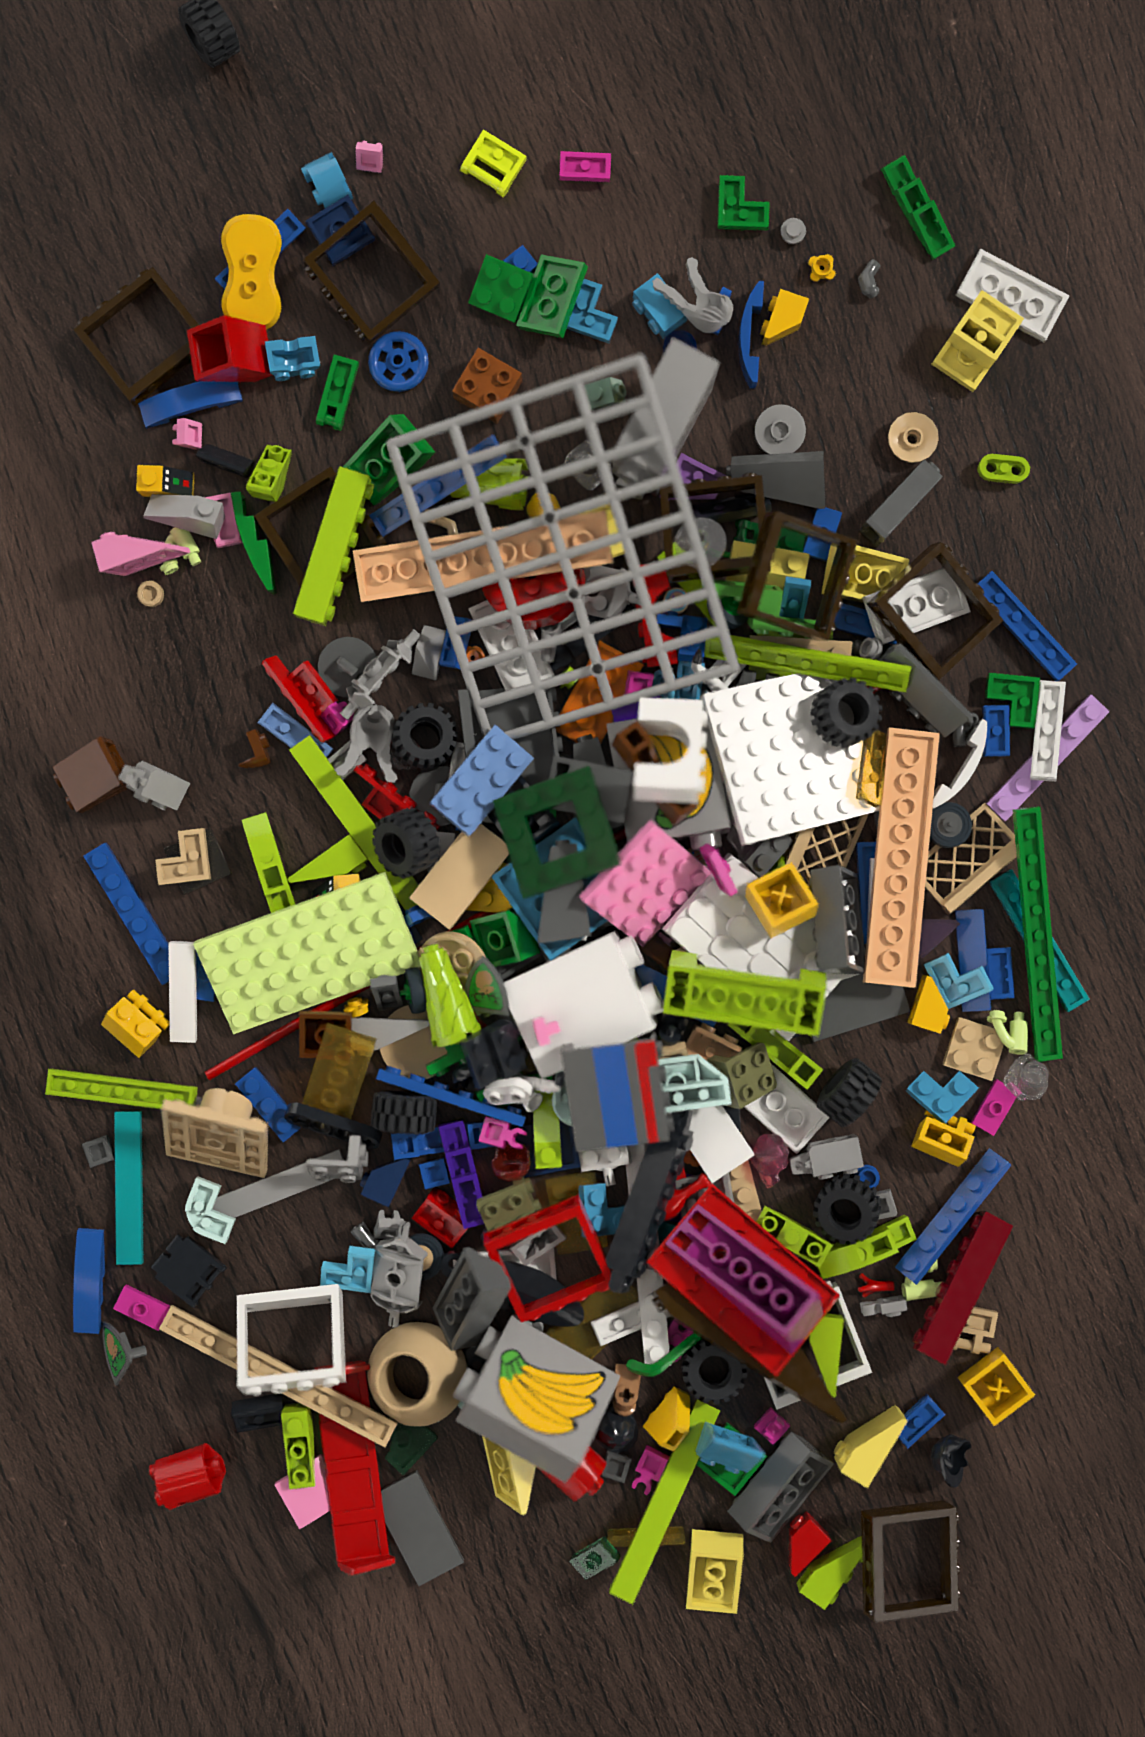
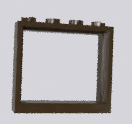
[303,200,440,344]
[73,267,199,407]
[254,466,388,588]
[660,473,771,583]
[737,511,857,641]
[867,541,1003,681]
[861,1500,960,1622]

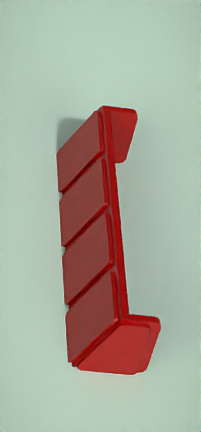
[313,1361,395,1575]

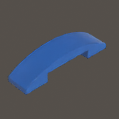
[738,281,764,389]
[139,381,243,429]
[391,1121,495,1160]

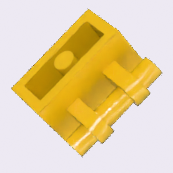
[101,989,170,1058]
[911,1110,976,1167]

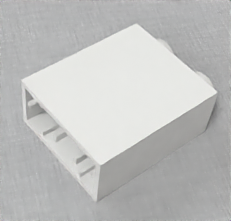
[503,930,664,1079]

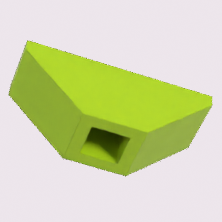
[246,445,292,502]
[756,1206,833,1268]

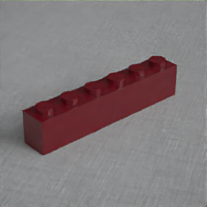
[913,1211,1013,1365]

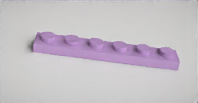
[986,695,1109,822]

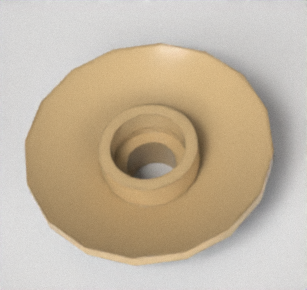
[888,412,939,463]

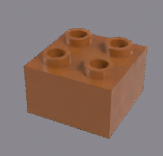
[452,348,523,424]

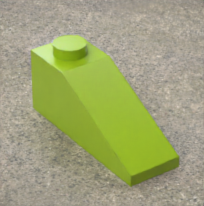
[287,834,368,883]
[533,1089,562,1169]
[809,1314,843,1397]

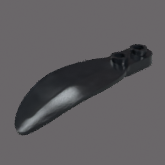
[440,1251,584,1327]

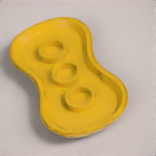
[221,214,282,330]

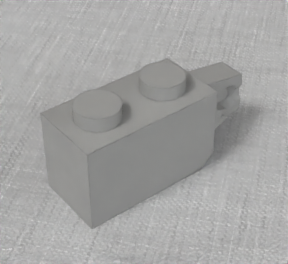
[118,761,190,810]
[789,1134,864,1179]

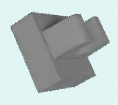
[374,1210,404,1239]

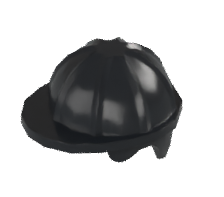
[594,1404,638,1453]
[930,1434,971,1488]

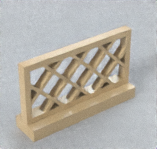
[925,803,1017,916]
[783,814,868,895]

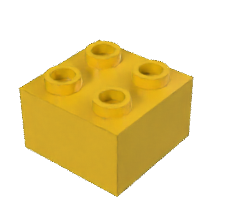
[745,862,818,938]
[957,1347,1035,1426]

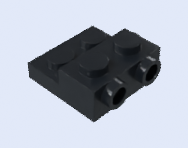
[459,1019,528,1089]

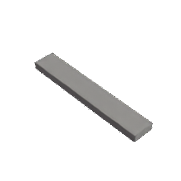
[213,1149,345,1218]

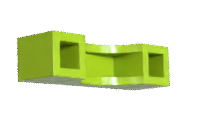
[725,1022,823,1089]

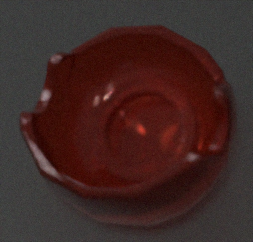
[492,1142,531,1181]

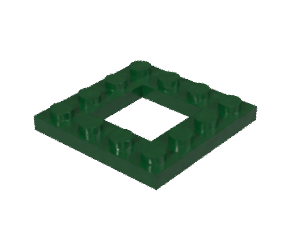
[492,765,622,899]

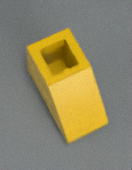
[760,289,809,345]
[643,1386,690,1452]

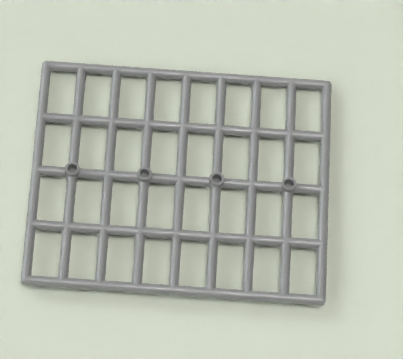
[387,354,739,740]

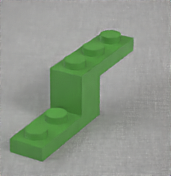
[702,579,816,639]

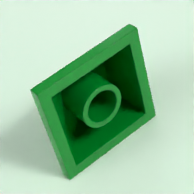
[470,910,541,967]

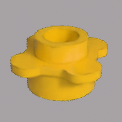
[808,255,835,282]
[343,997,369,1018]

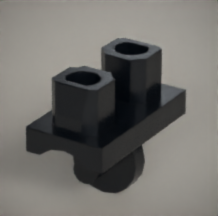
[656,1013,690,1046]

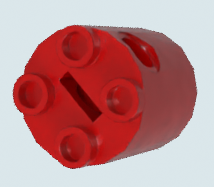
[149,1443,226,1510]
[536,1446,607,1502]

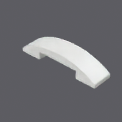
[932,719,987,809]

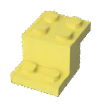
[932,290,1024,392]

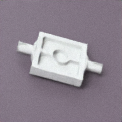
[578,1145,632,1186]

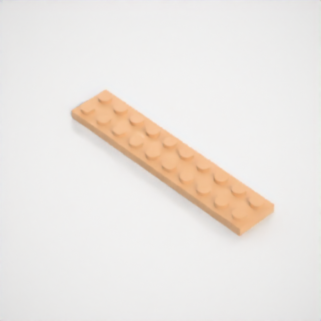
[353,511,613,602]
[863,728,940,988]

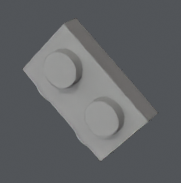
[306,1136,368,1183]

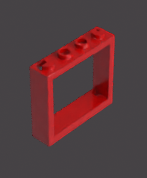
[484,1194,613,1323]

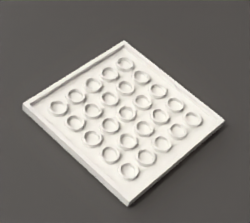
[700,673,880,846]

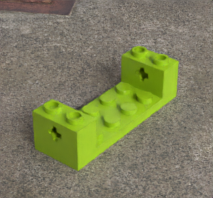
[663,950,827,1036]

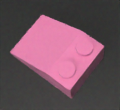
[91,532,190,576]

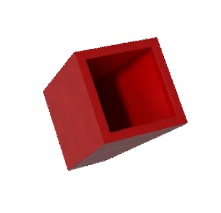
[187,315,272,382]

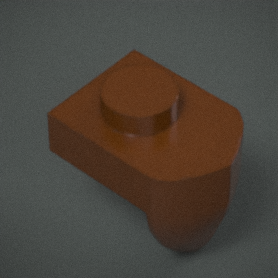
[238,729,270,768]

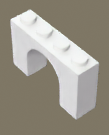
[634,698,707,803]

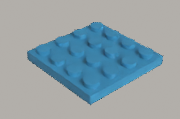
[491,817,608,961]

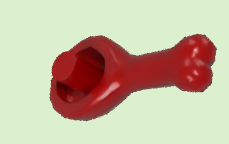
[664,1173,711,1221]

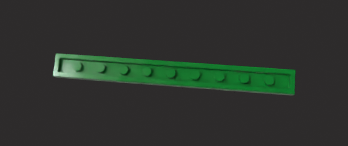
[1012,806,1063,1062]

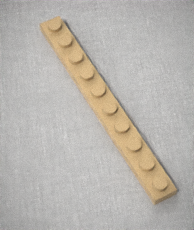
[159,1305,398,1447]

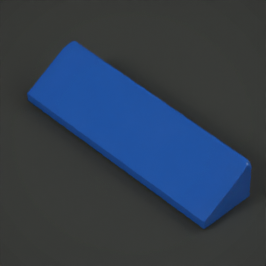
[955,909,991,1012]

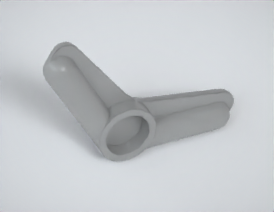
[541,611,578,663]

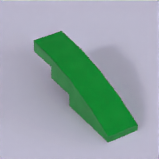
[880,155,955,259]
[231,491,276,594]

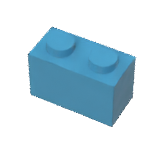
[632,273,688,339]

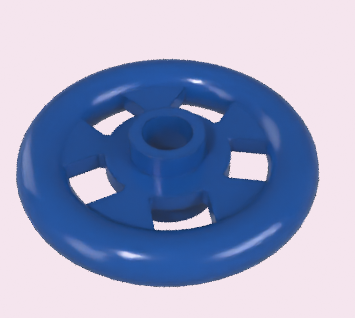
[368,331,429,392]

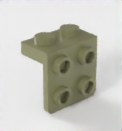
[707,1042,777,1109]
[476,1170,542,1232]

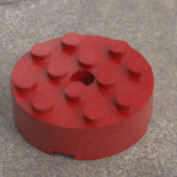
[482,568,586,630]

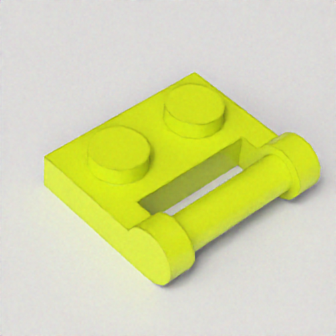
[460,130,527,197]

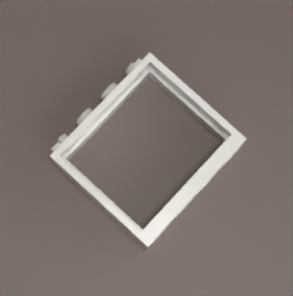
[764,1281,872,1409]
[237,1284,346,1396]

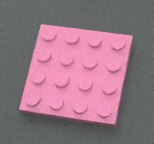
[579,820,711,947]

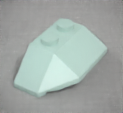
[659,1054,731,1112]

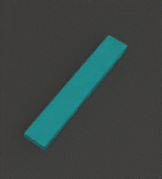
[989,869,1090,1012]
[114,1111,144,1265]

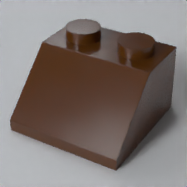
[299,1011,352,1059]

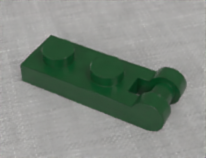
[732,519,805,553]

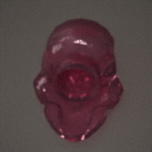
[750,1134,789,1188]

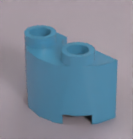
[301,152,354,208]
[265,336,320,381]

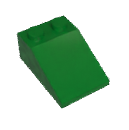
[343,414,435,505]

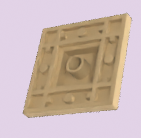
[162,1088,268,1178]

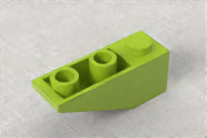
[281,1403,316,1489]
[797,1536,862,1610]

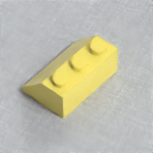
[726,541,809,590]

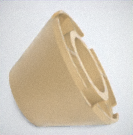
[367,1322,467,1426]

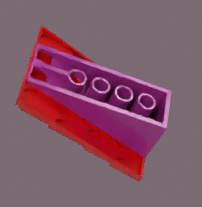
[647,1183,840,1377]

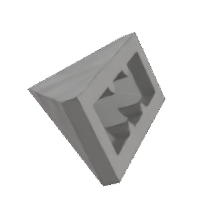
[412,625,446,681]
[510,1225,566,1266]

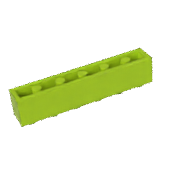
[293,467,374,626]

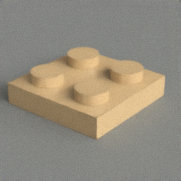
[942,1017,1004,1081]

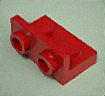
[411,1187,468,1248]

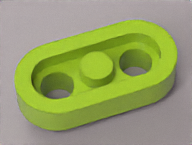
[978,454,1030,484]

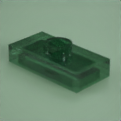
[569,1536,621,1580]

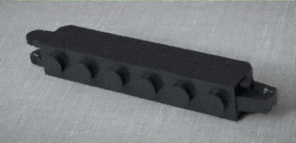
[605,1110,694,1294]

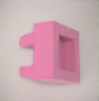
[356,141,383,173]
[172,418,202,450]
[531,1017,560,1046]

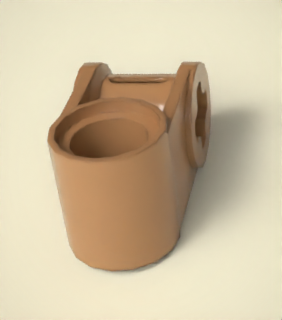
[613,1363,641,1416]

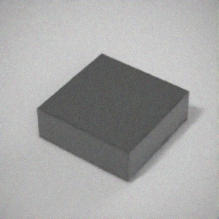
[82,1135,115,1168]
[600,1450,632,1483]

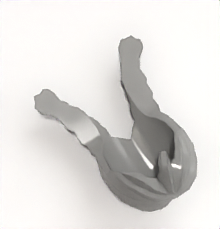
[652,257,733,333]
[335,704,397,783]

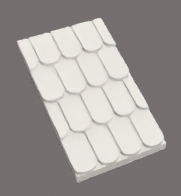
[662,853,845,1041]

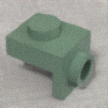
[584,377,626,411]

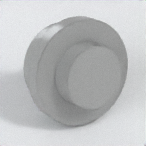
[780,218,806,244]
[859,638,883,660]

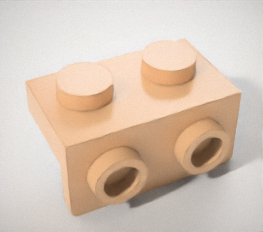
[686,1022,742,1061]

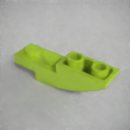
[242,812,295,913]
[816,1215,917,1279]

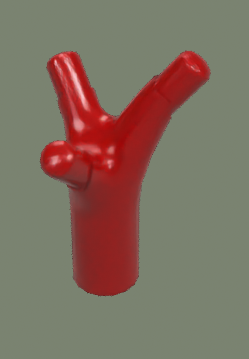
[858,1273,894,1298]

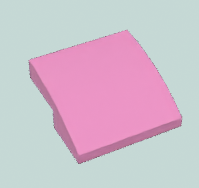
[274,1454,330,1529]

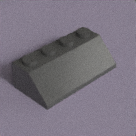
[877,644,973,737]
[809,865,865,974]
[433,1248,511,1351]
[727,1432,834,1543]

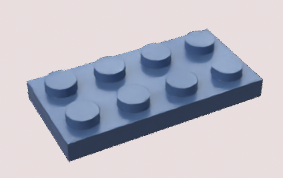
[429,725,534,837]

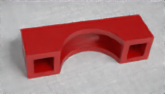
[633,564,678,668]

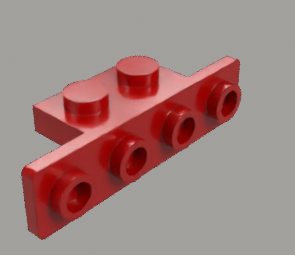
[262,655,338,743]
[353,764,440,831]

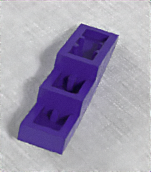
[438,1119,484,1229]

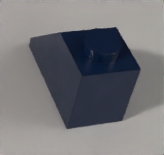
[359,1158,411,1207]

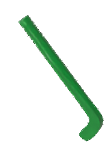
[626,1333,703,1376]

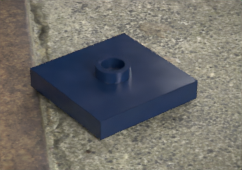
[305,195,375,266]

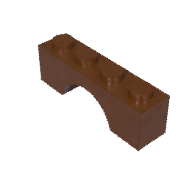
[611,721,701,826]

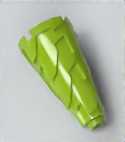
[450,458,528,511]
[419,944,481,1047]

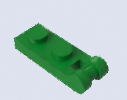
[316,355,359,431]

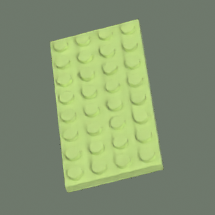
[193,872,421,1034]

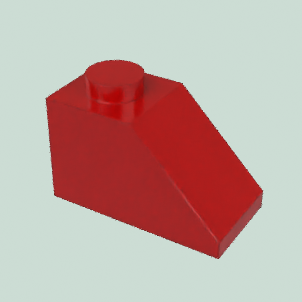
[789,1511,831,1577]

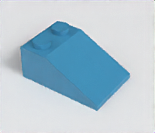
[695,1421,764,1474]

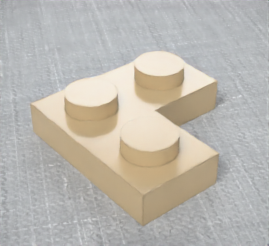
[155,828,211,885]

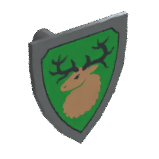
[465,956,510,1016]
[102,1321,147,1386]

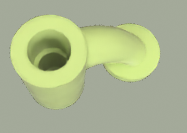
[160,527,201,575]
[987,1010,1028,1055]
[901,1260,943,1301]

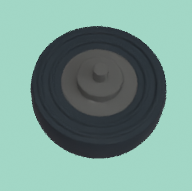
[930,802,972,848]

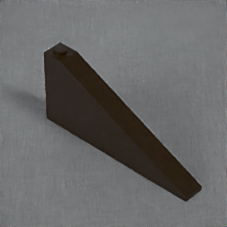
[652,1282,847,1423]

